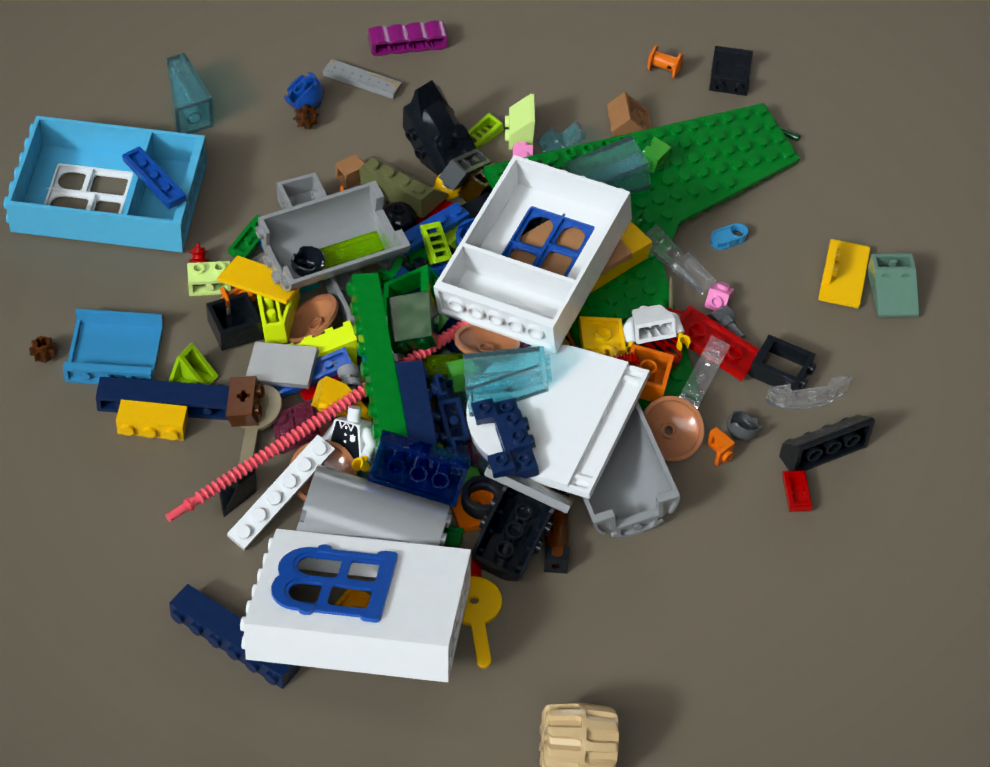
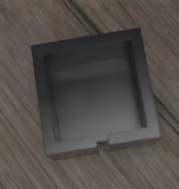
[206,292,262,351]

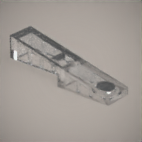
[645,224,717,294]

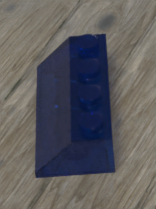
[367,430,470,507]

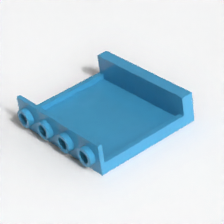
[63,308,163,384]

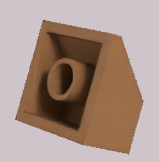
[607,92,653,136]

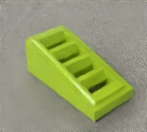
[468,113,504,149]
[420,221,452,266]

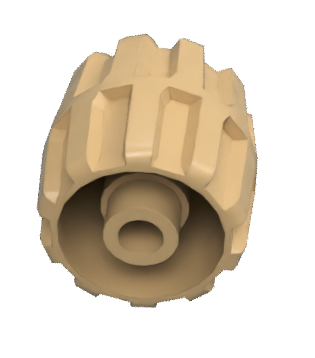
[539,702,619,767]

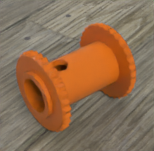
[647,45,684,79]

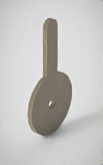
[239,383,283,464]

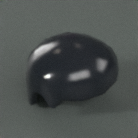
[291,246,325,277]

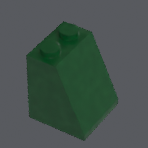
[386,291,439,354]

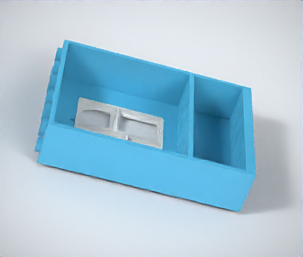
[3,116,207,253]

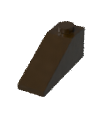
[458,161,499,202]

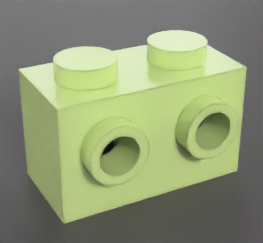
[187,261,231,296]

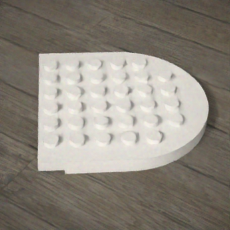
[466,344,650,499]

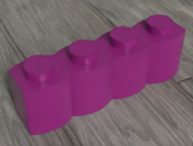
[368,20,447,56]

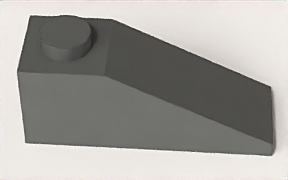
[438,148,491,191]

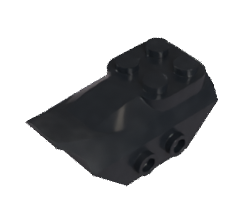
[403,80,476,176]
[471,485,556,582]

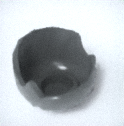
[727,411,762,441]

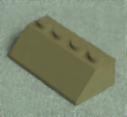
[359,158,449,219]

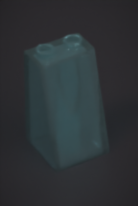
[166,53,214,134]
[565,135,651,194]
[463,346,552,417]

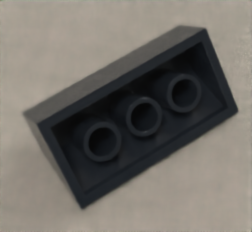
[779,415,875,471]

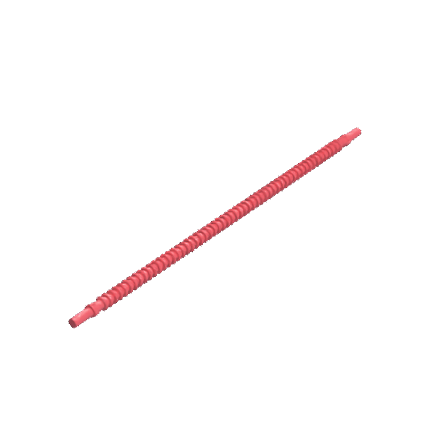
[165,321,469,522]

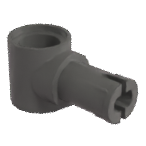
[708,305,746,340]

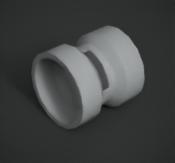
[337,364,363,390]

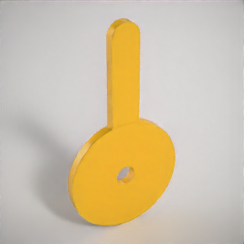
[462,576,502,668]

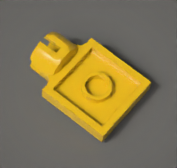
[578,316,626,357]

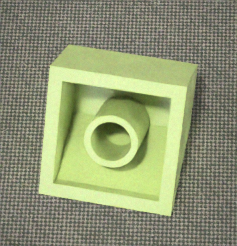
[505,94,535,150]

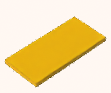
[217,256,300,304]

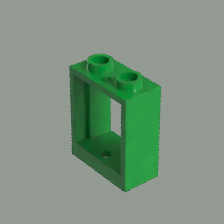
[383,264,439,316]

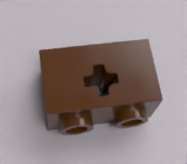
[226,376,264,427]

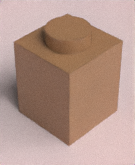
[335,154,365,189]

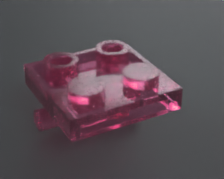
[273,399,320,454]

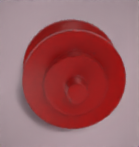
[188,243,210,263]

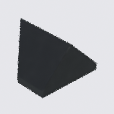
[219,469,257,517]

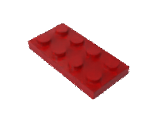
[675,305,759,382]

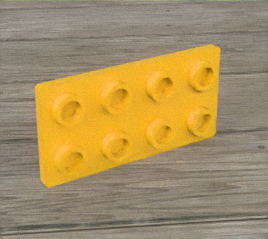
[818,239,870,308]

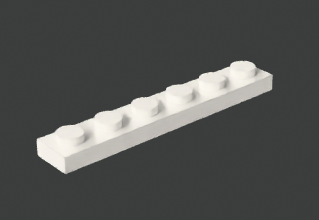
[227,435,335,550]

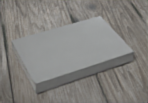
[246,342,319,389]

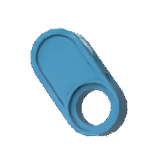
[710,223,748,250]

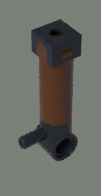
[544,486,570,574]

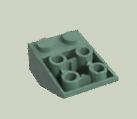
[867,253,919,317]

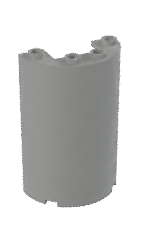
[255,180,411,292]
[582,401,680,538]
[296,464,452,546]

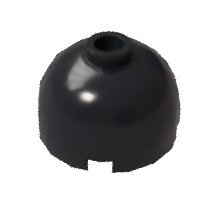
[383,201,418,232]

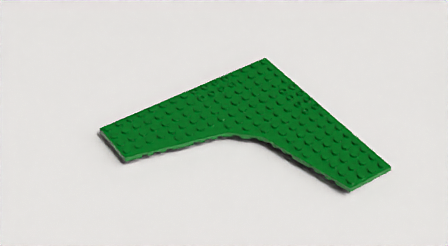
[483,103,800,411]

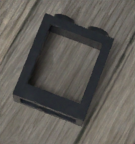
[749,335,817,396]

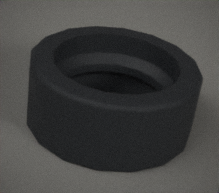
[461,475,503,520]

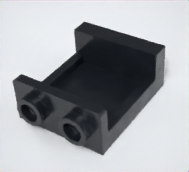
[709,46,753,96]

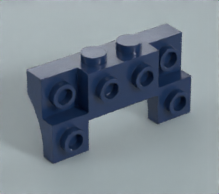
[429,373,474,466]
[471,398,539,479]

